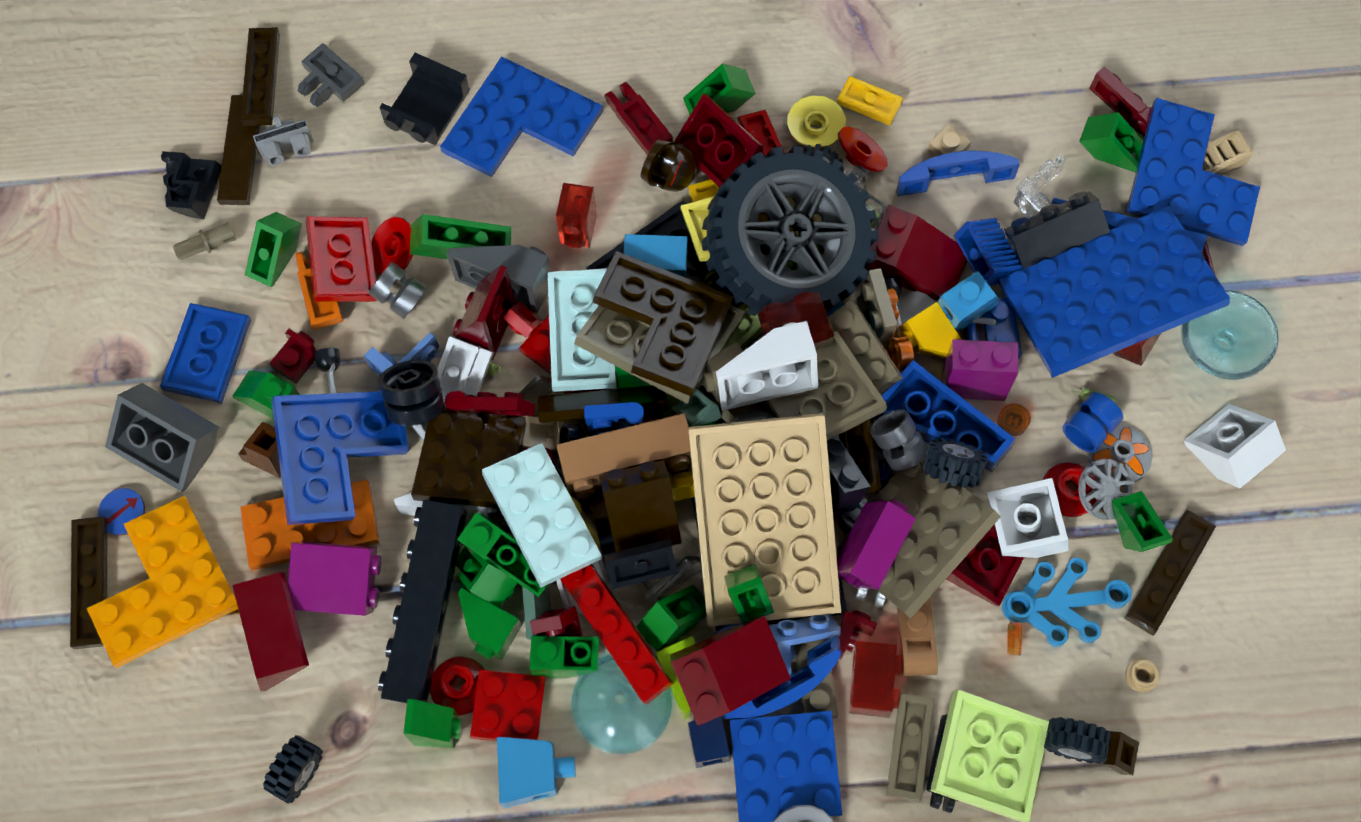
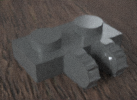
[297,43,365,107]

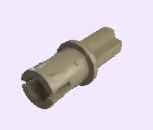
[173,222,236,260]

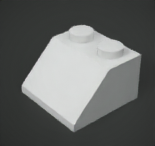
[1184,404,1286,488]
[987,478,1069,558]

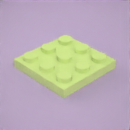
[930,690,1049,822]

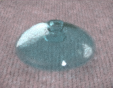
[1181,290,1279,380]
[571,654,672,754]

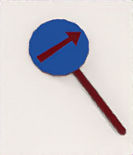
[98,488,145,536]

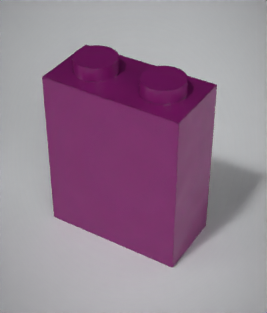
[942,339,1018,401]
[837,499,916,590]
[288,541,382,616]

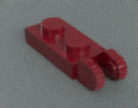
[1089,66,1152,137]
[604,82,673,155]
[444,391,536,416]

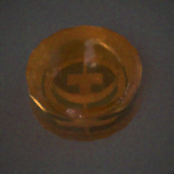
[997,403,1031,436]
[1007,622,1022,656]

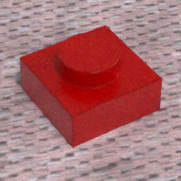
[503,301,542,338]

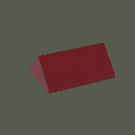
[674,93,763,188]
[232,572,309,691]

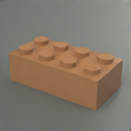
[556,413,692,499]

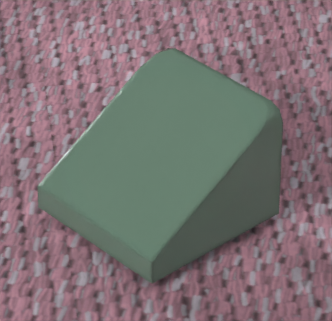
[673,389,722,427]

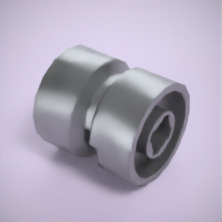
[368,261,427,319]
[870,409,928,471]

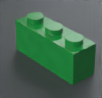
[410,214,511,259]

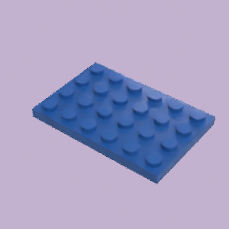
[998,206,1230,378]

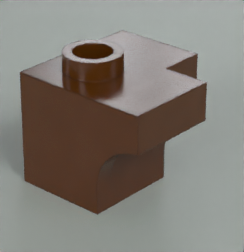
[238,422,281,478]

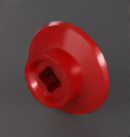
[1043,462,1097,517]
[430,656,485,716]

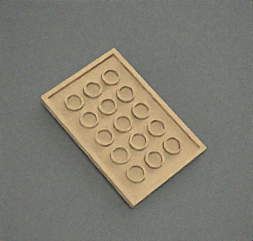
[688,413,841,627]

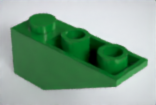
[457,511,547,597]

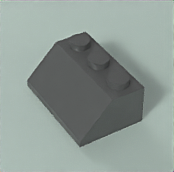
[105,383,219,492]

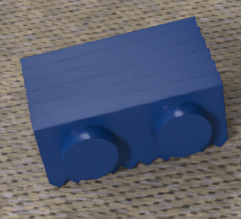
[954,218,1022,286]

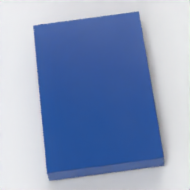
[160,303,251,403]

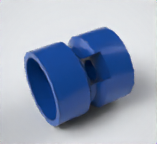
[1062,392,1124,453]

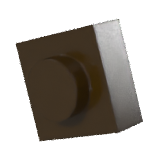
[1103,731,1139,776]

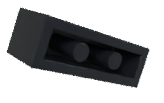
[1004,191,1110,269]

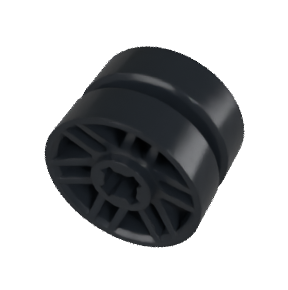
[379,360,445,426]

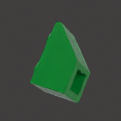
[530,636,599,678]

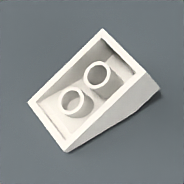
[716,321,818,411]

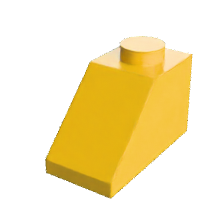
[898,302,962,360]

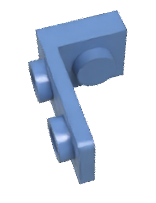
[364,332,439,376]
[769,614,841,675]

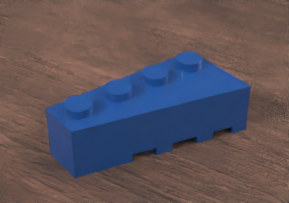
[874,360,1015,472]

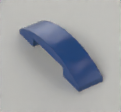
[896,151,1020,197]
[722,635,841,719]

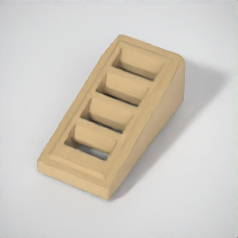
[1202,130,1252,175]

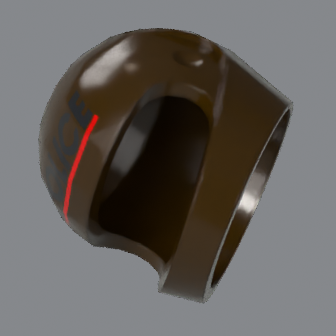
[640,140,696,192]

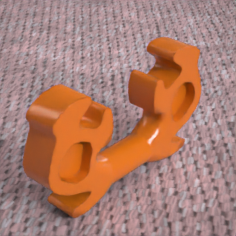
[887,289,914,371]

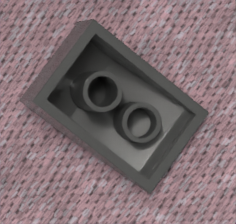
[446,245,551,313]

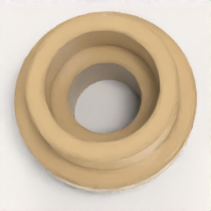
[1125,659,1160,693]

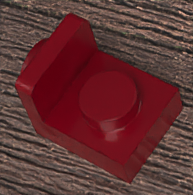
[269,328,317,384]
[529,605,583,637]
[837,610,877,659]

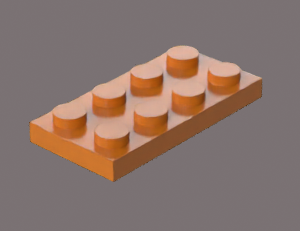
[240,479,380,571]

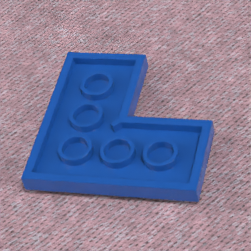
[440,56,603,177]
[1126,98,1260,246]
[271,391,409,525]

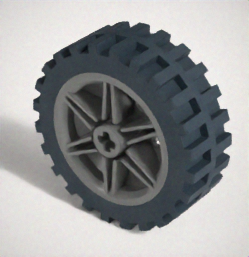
[702,146,879,323]

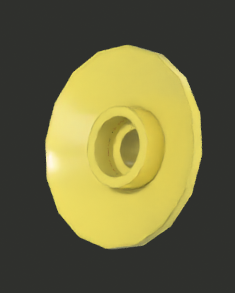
[787,95,846,149]

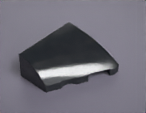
[161,151,222,220]

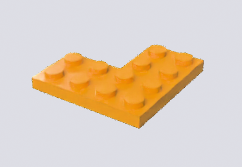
[86,496,238,669]

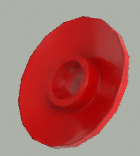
[838,126,888,172]
[371,217,413,275]

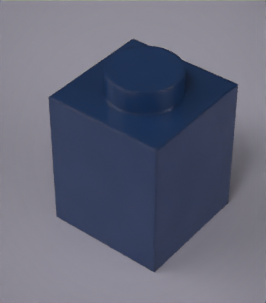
[688,716,730,768]

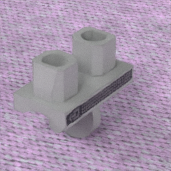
[253,115,314,166]

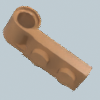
[896,598,938,676]

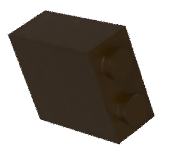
[599,460,682,552]

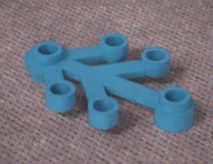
[1002,558,1132,647]

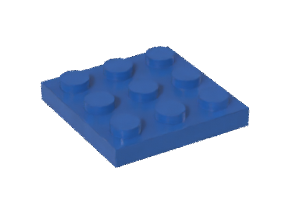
[729,711,842,822]

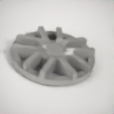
[1078,459,1134,520]

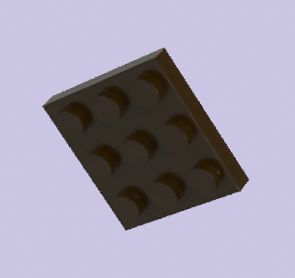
[411,410,527,508]

